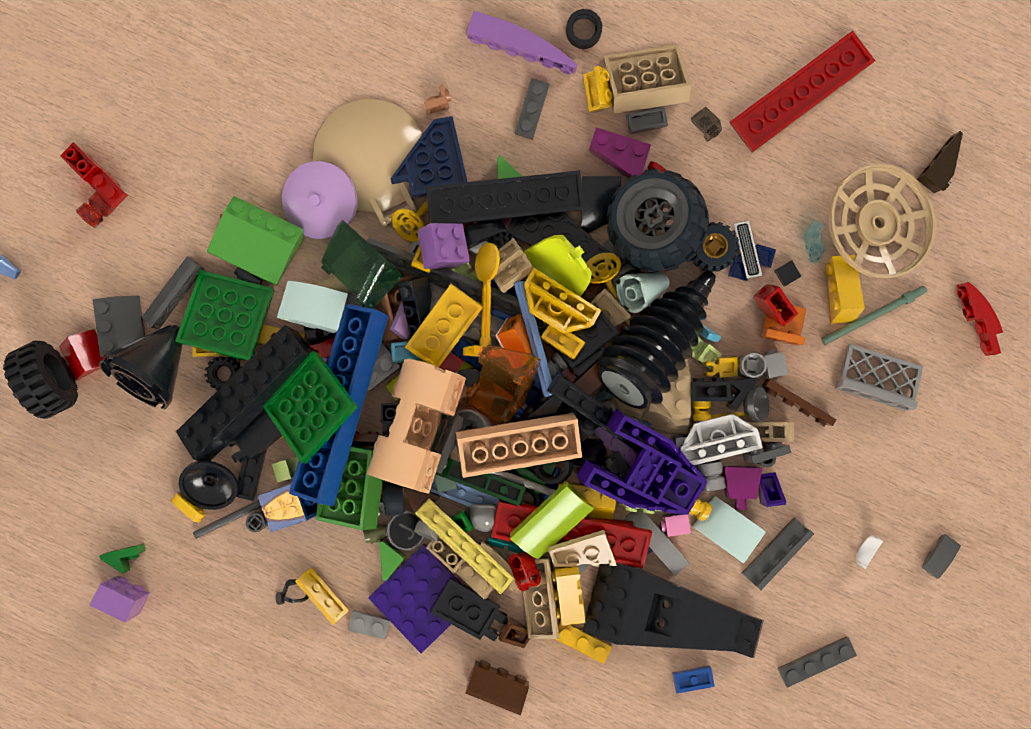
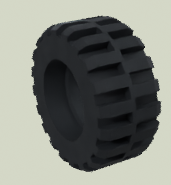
[3,340,78,419]

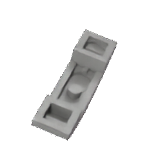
[624,509,689,576]

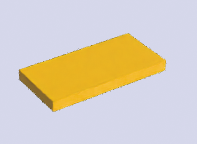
[405,283,483,368]

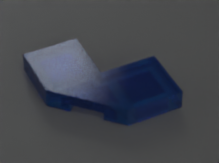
[728,244,776,281]

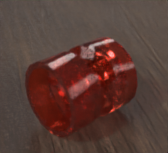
[76,192,115,228]

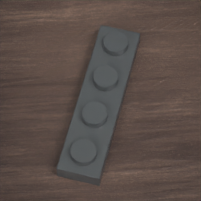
[777,636,857,688]

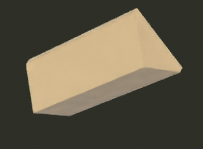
[522,557,559,639]

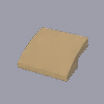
[494,238,534,293]

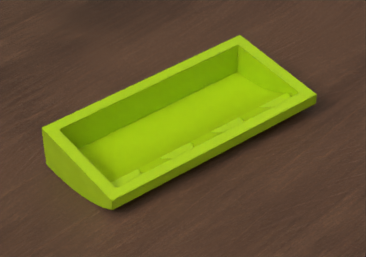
[510,481,594,559]

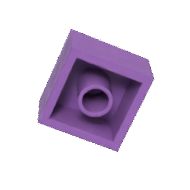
[418,223,470,269]
[89,576,150,622]

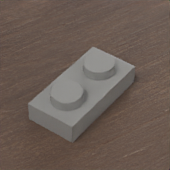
[348,610,390,640]

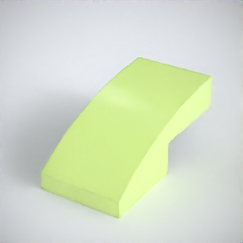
[691,337,723,370]

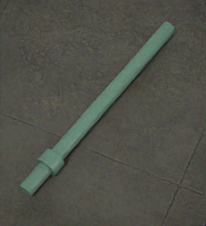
[821,286,927,345]

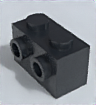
[691,378,731,402]

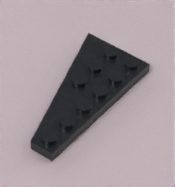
[507,212,616,276]

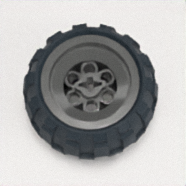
[607,169,709,272]

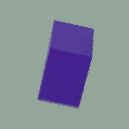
[758,472,787,507]

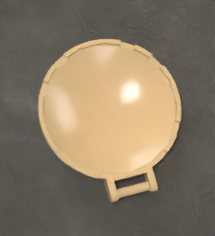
[313,99,423,228]

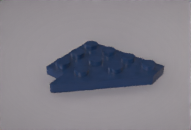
[391,116,468,199]

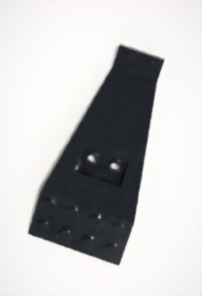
[582,563,764,658]

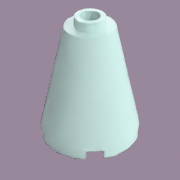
[616,272,669,313]

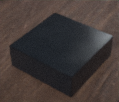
[774,260,802,287]

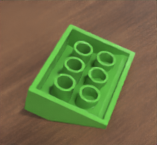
[207,196,305,286]
[316,446,382,530]

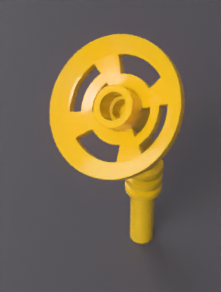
[392,198,428,242]
[586,253,631,326]

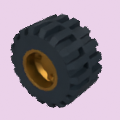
[691,222,740,272]

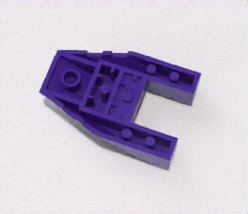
[577,409,707,515]

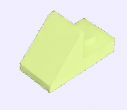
[272,457,299,482]

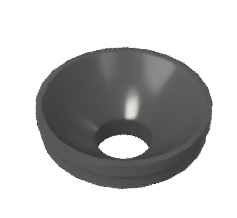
[743,387,769,422]

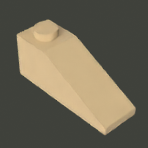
[747,421,794,442]

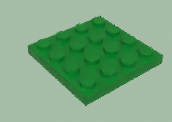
[175,270,275,361]
[263,351,358,464]

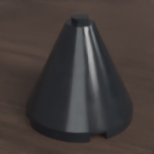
[99,325,183,409]

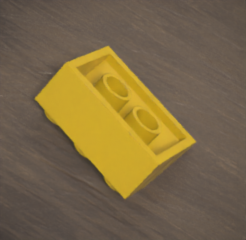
[557,482,616,520]

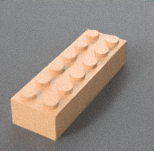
[455,413,582,478]

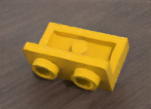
[583,66,612,113]

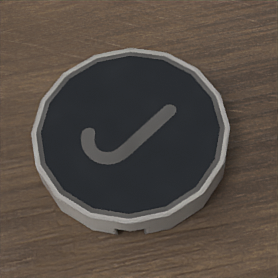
[386,511,424,550]

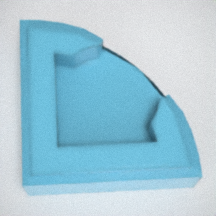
[700,325,722,342]

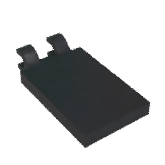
[226,409,282,463]
[430,577,509,642]

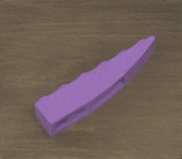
[467,11,577,74]

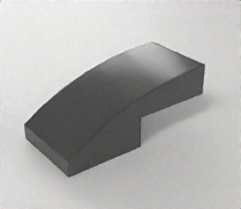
[922,534,961,579]

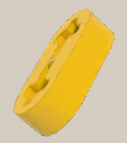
[171,492,206,523]

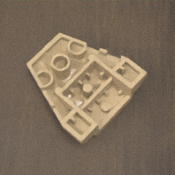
[611,359,691,433]

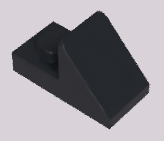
[726,378,758,411]

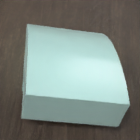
[277,281,348,333]
[692,495,766,564]

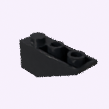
[398,276,432,338]

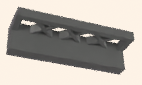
[141,256,205,329]
[742,518,814,590]

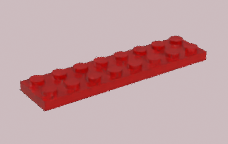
[729,31,876,153]
[491,499,652,568]

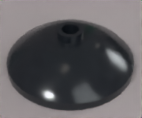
[178,460,238,510]

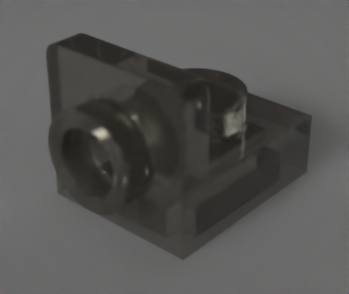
[691,106,722,142]

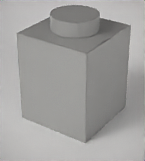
[763,349,788,378]

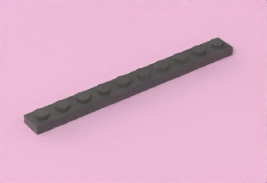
[365,237,544,328]

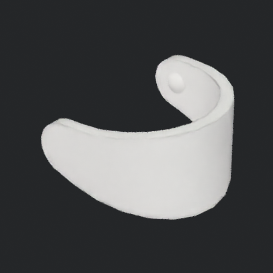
[856,535,884,569]

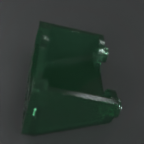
[321,219,404,309]

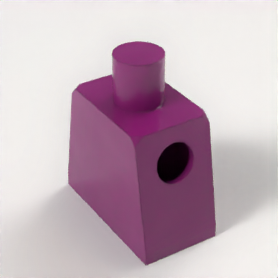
[722,466,762,510]

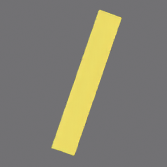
[415,498,514,594]

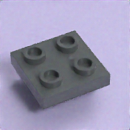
[743,442,791,467]

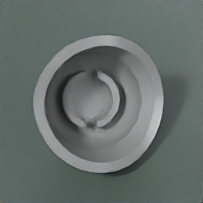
[469,504,498,532]

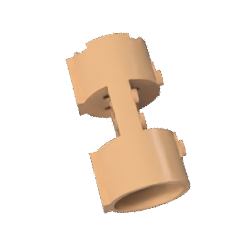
[367,359,466,494]

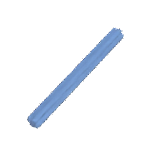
[514,281,552,397]

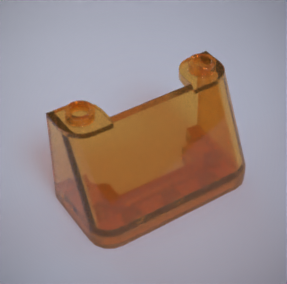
[466,345,541,425]

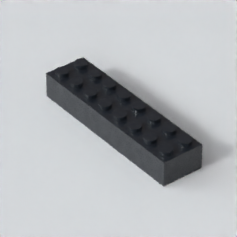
[176,325,312,461]

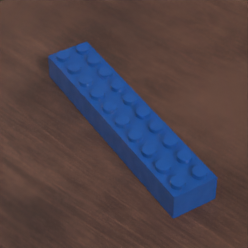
[289,304,389,506]

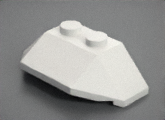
[681,414,763,465]

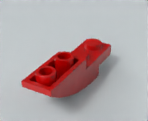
[60,142,128,209]
[957,282,1004,356]

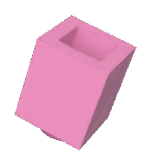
[660,513,691,537]

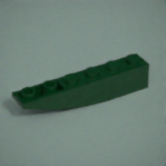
[435,458,526,506]

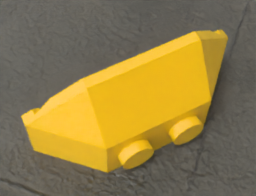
[524,268,601,334]

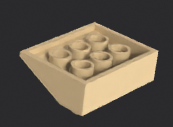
[604,44,691,114]

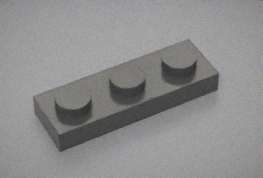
[515,78,550,140]
[434,414,464,474]

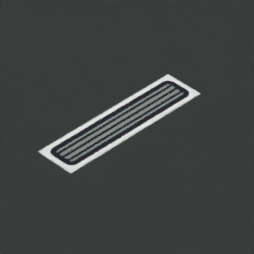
[734,221,762,278]

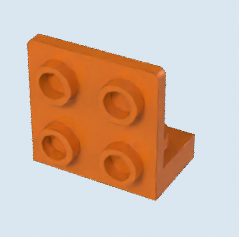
[760,306,806,346]

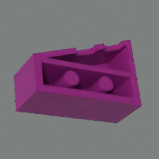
[589,127,651,178]

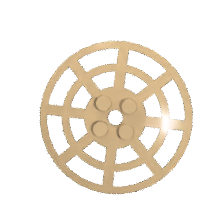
[829,164,936,279]

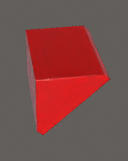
[59,329,103,380]

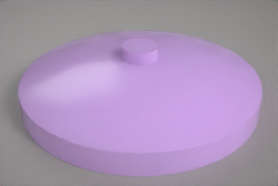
[282,161,358,239]

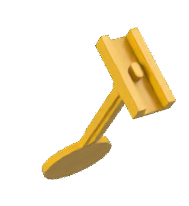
[463,243,507,359]

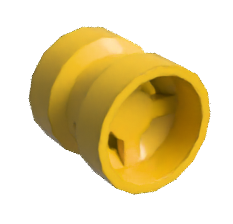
[692,401,712,421]
[689,498,712,521]

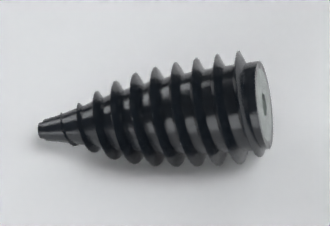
[597,271,716,409]

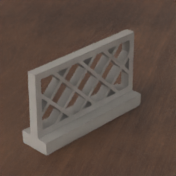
[835,344,923,411]

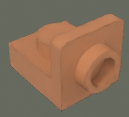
[424,85,451,114]

